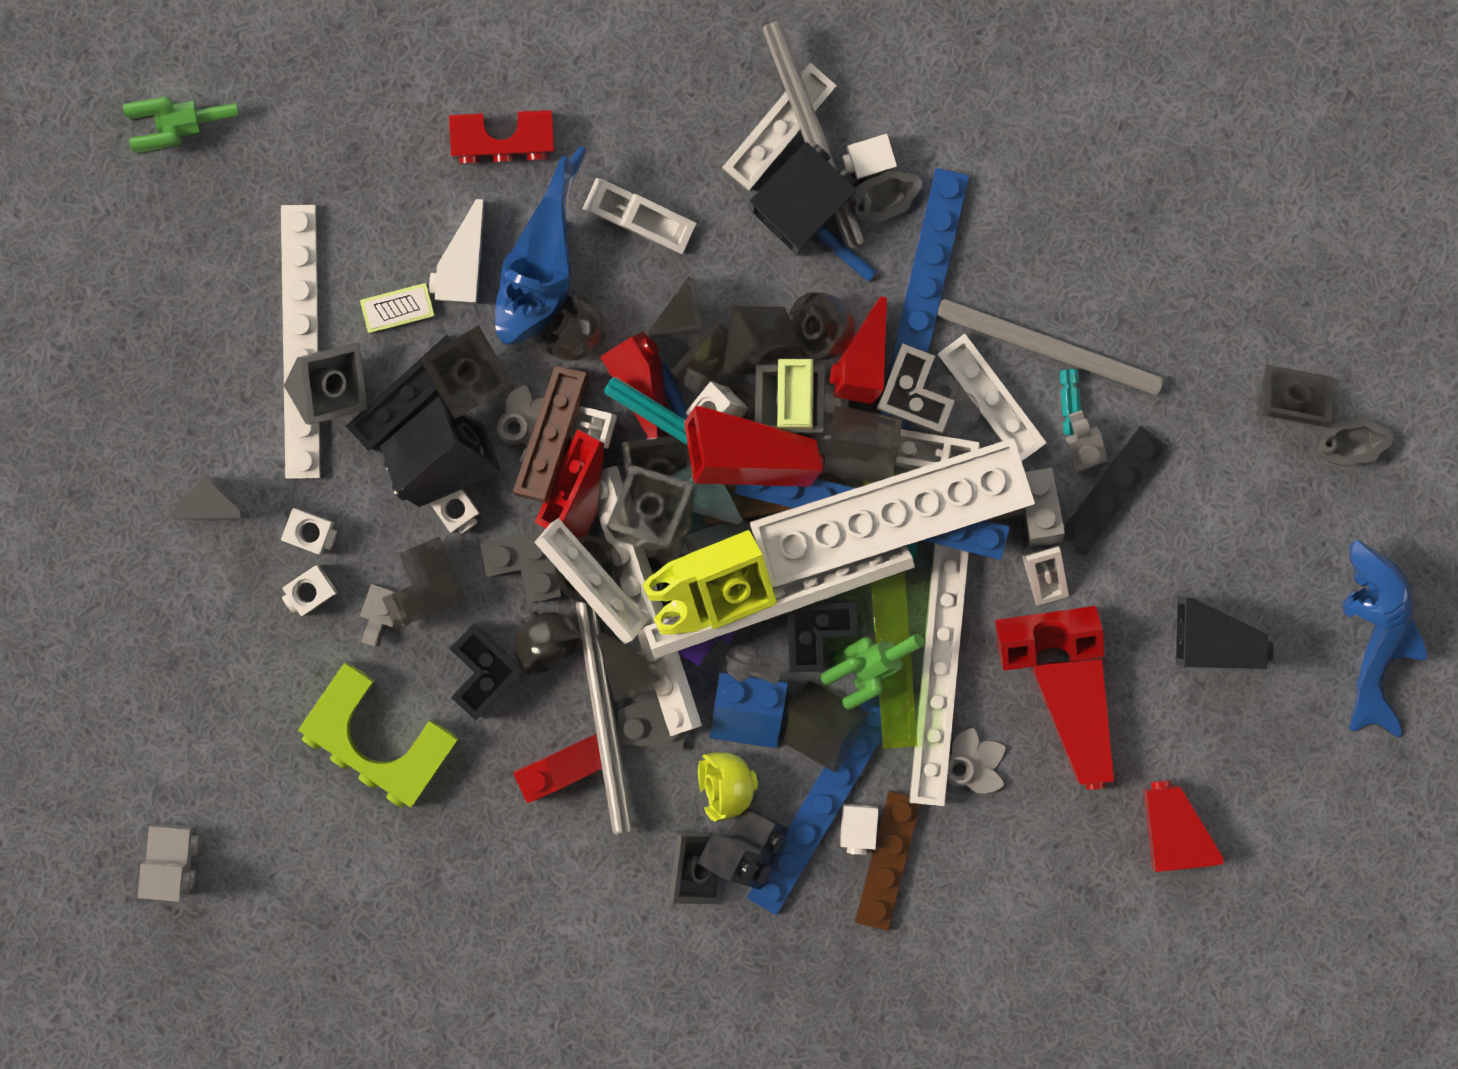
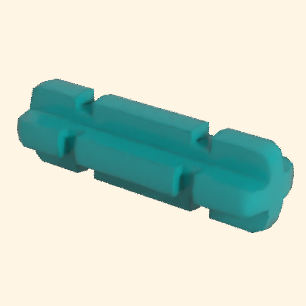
[1060,369,1081,436]

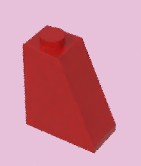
[1143,779,1224,872]

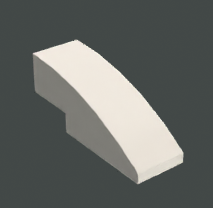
[582,178,696,254]

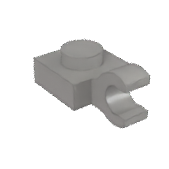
[1065,410,1108,472]
[360,584,404,646]

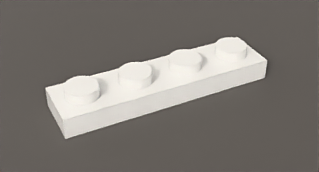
[722,63,837,190]
[937,334,1046,462]
[535,518,648,644]

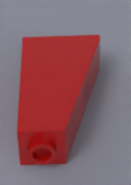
[684,406,824,487]
[1031,658,1114,790]

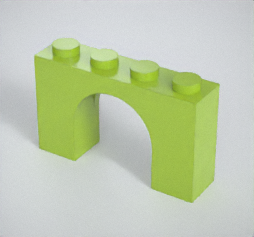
[298,662,459,808]

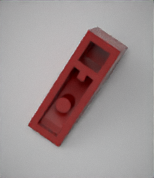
[830,296,887,404]
[600,331,670,445]
[535,429,604,544]
[513,733,602,804]

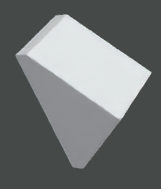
[569,406,618,449]
[1022,546,1069,606]

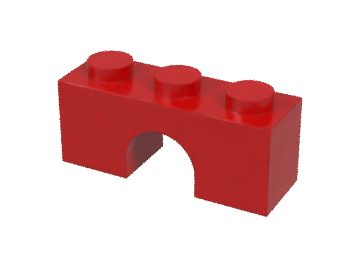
[449,110,555,165]
[995,606,1105,671]

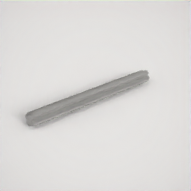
[763,21,863,248]
[937,299,1163,395]
[576,599,633,835]

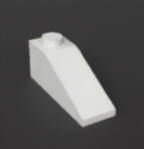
[429,199,485,304]
[872,425,981,470]

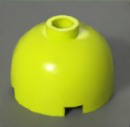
[698,752,758,822]

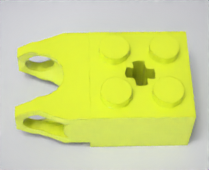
[642,530,777,635]

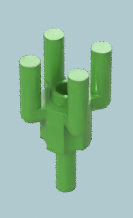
[123,96,239,154]
[821,634,924,710]

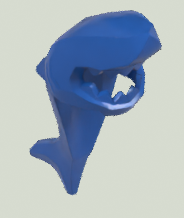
[495,146,586,345]
[1342,540,1427,737]

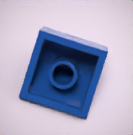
[709,671,787,748]

